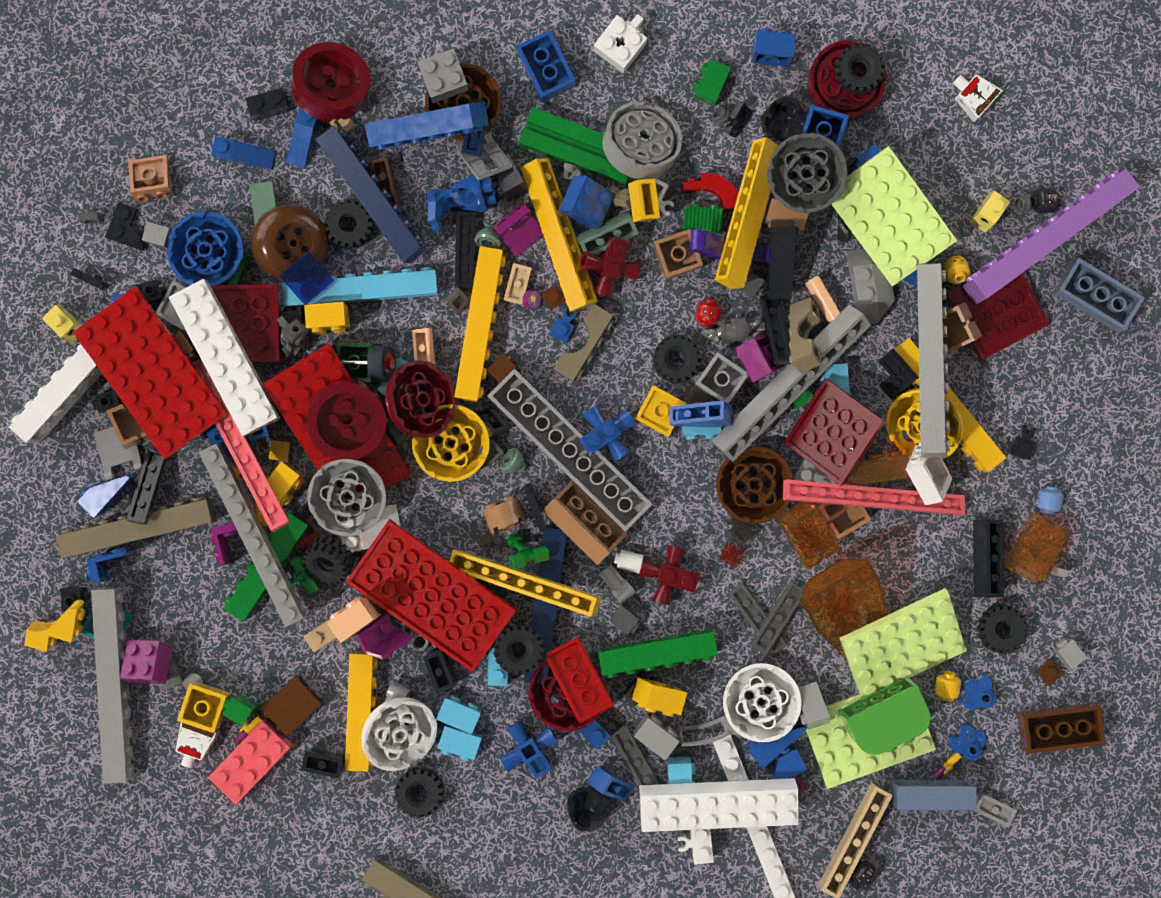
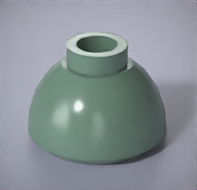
[474,225,501,249]
[500,448,526,473]

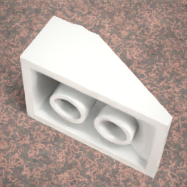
[338,504,400,552]

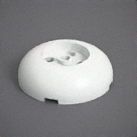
[723,663,801,742]
[361,697,437,771]

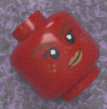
[695,298,722,327]

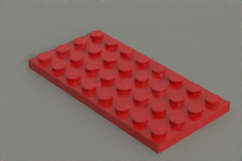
[73,286,228,460]
[262,343,412,509]
[346,519,517,672]

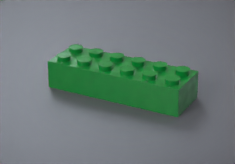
[598,629,718,678]

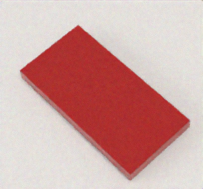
[544,637,614,725]

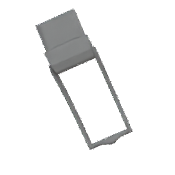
[678,715,747,746]

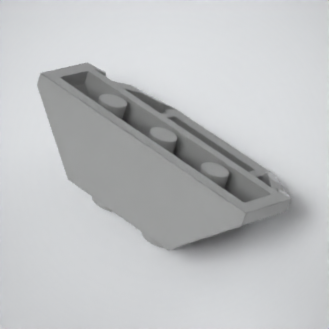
[846,249,895,324]

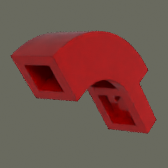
[682,173,739,212]

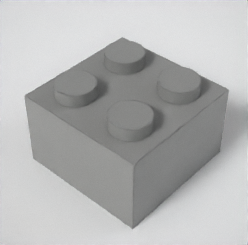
[417,48,469,103]
[694,352,747,404]
[633,713,679,760]

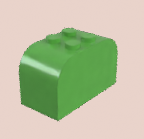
[838,677,930,755]

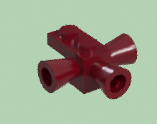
[580,237,640,296]
[638,545,700,606]

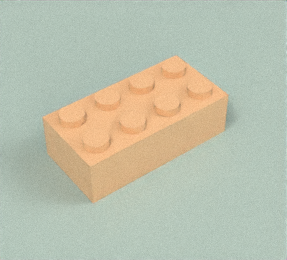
[327,595,383,643]

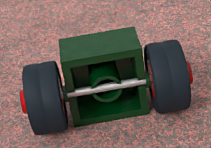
[314,343,396,382]

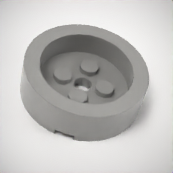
[602,102,683,180]

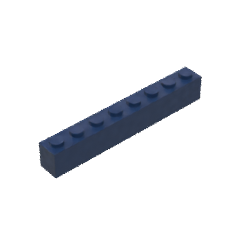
[316,125,427,264]
[524,528,570,684]

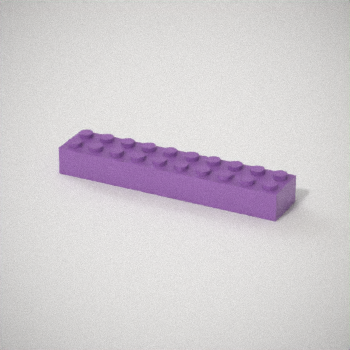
[962,169,1140,305]

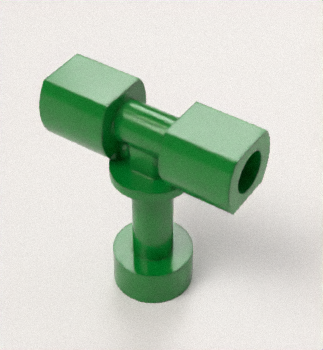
[507,533,549,570]
[289,555,320,595]

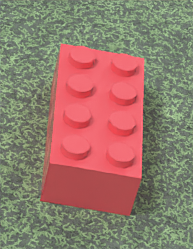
[208,719,294,804]

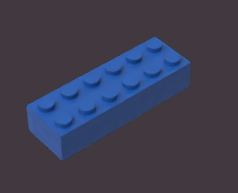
[365,102,489,150]

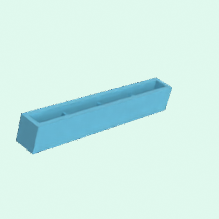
[282,267,439,308]

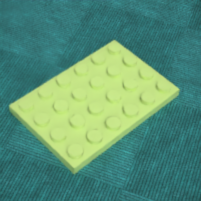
[832,146,957,286]
[839,588,966,698]
[804,678,936,789]

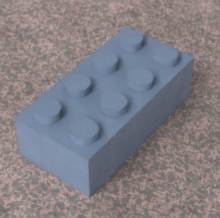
[1053,258,1145,333]
[891,780,977,813]

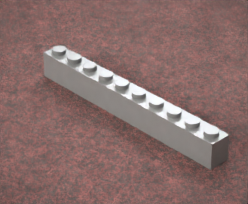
[917,263,950,458]
[712,304,871,462]
[199,444,307,627]
[91,587,134,783]

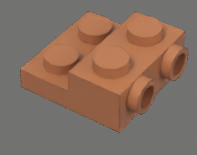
[129,155,173,203]

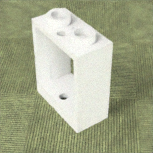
[906,443,952,505]

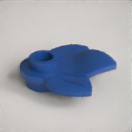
[959,674,996,710]
[948,723,986,761]

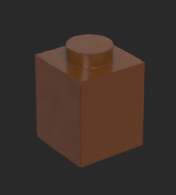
[487,354,517,383]

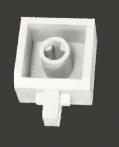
[594,14,647,74]

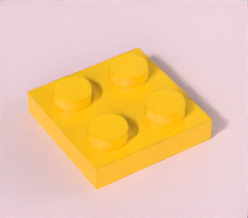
[635,385,687,437]

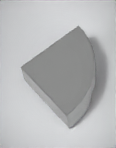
[564,163,583,179]
[1043,565,1069,578]

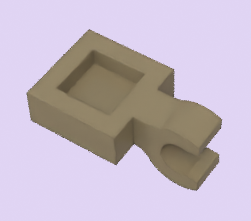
[608,186,631,208]

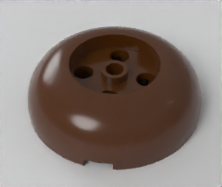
[425,63,502,141]
[251,204,329,281]
[716,446,793,524]

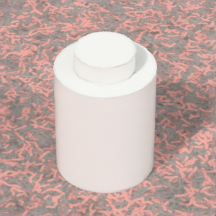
[614,549,644,574]

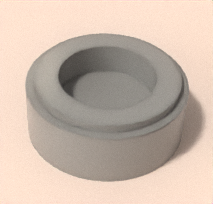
[184,673,204,690]

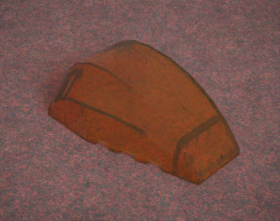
[799,559,888,660]

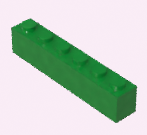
[224,512,311,622]

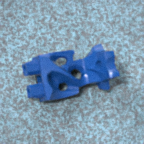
[427,174,497,232]

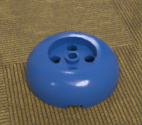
[167,211,244,286]

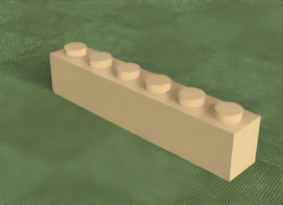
[818,782,893,898]

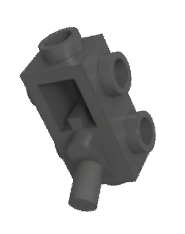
[277,315,309,360]

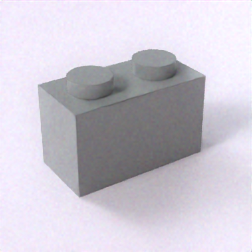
[793,682,830,730]

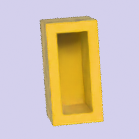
[628,179,660,222]

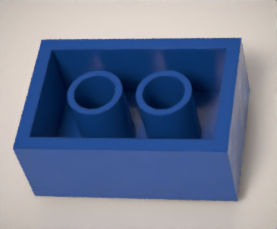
[516,30,576,103]

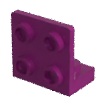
[492,203,543,256]
[210,523,239,566]
[355,613,413,659]

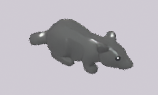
[700,316,763,344]

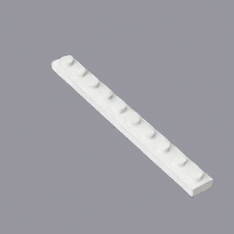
[713,735,795,898]

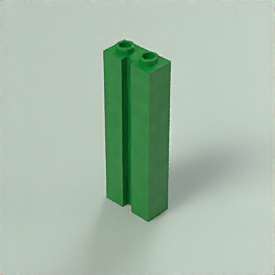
[518,107,632,186]

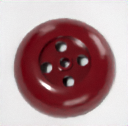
[385,360,456,438]
[528,660,606,732]

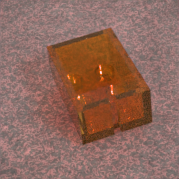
[847,451,910,485]
[776,502,840,570]
[1004,513,1069,585]

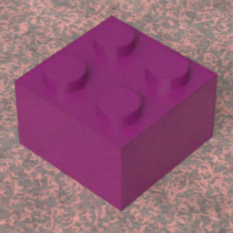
[735,333,786,382]
[120,640,173,685]

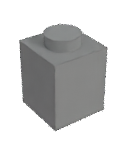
[142,222,172,249]
[1053,638,1087,670]

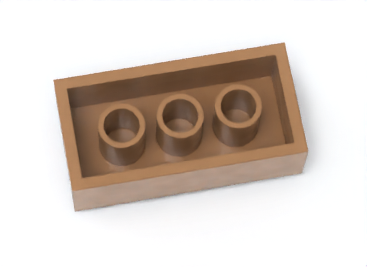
[542,480,627,565]

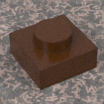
[540,284,566,311]
[1035,659,1064,687]

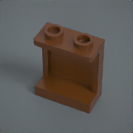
[261,674,324,736]

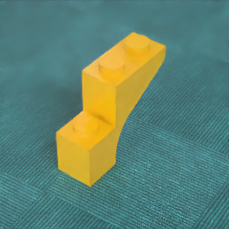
[24,600,85,652]

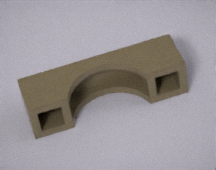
[788,297,821,373]
[553,303,614,382]

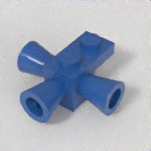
[579,404,635,463]
[499,720,559,779]

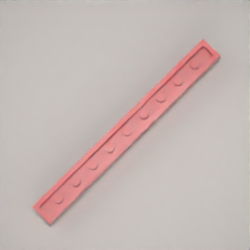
[192,358,290,532]
[783,479,965,515]

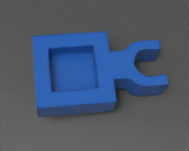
[549,307,577,343]

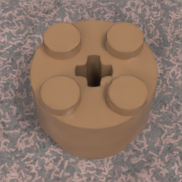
[483,496,527,535]

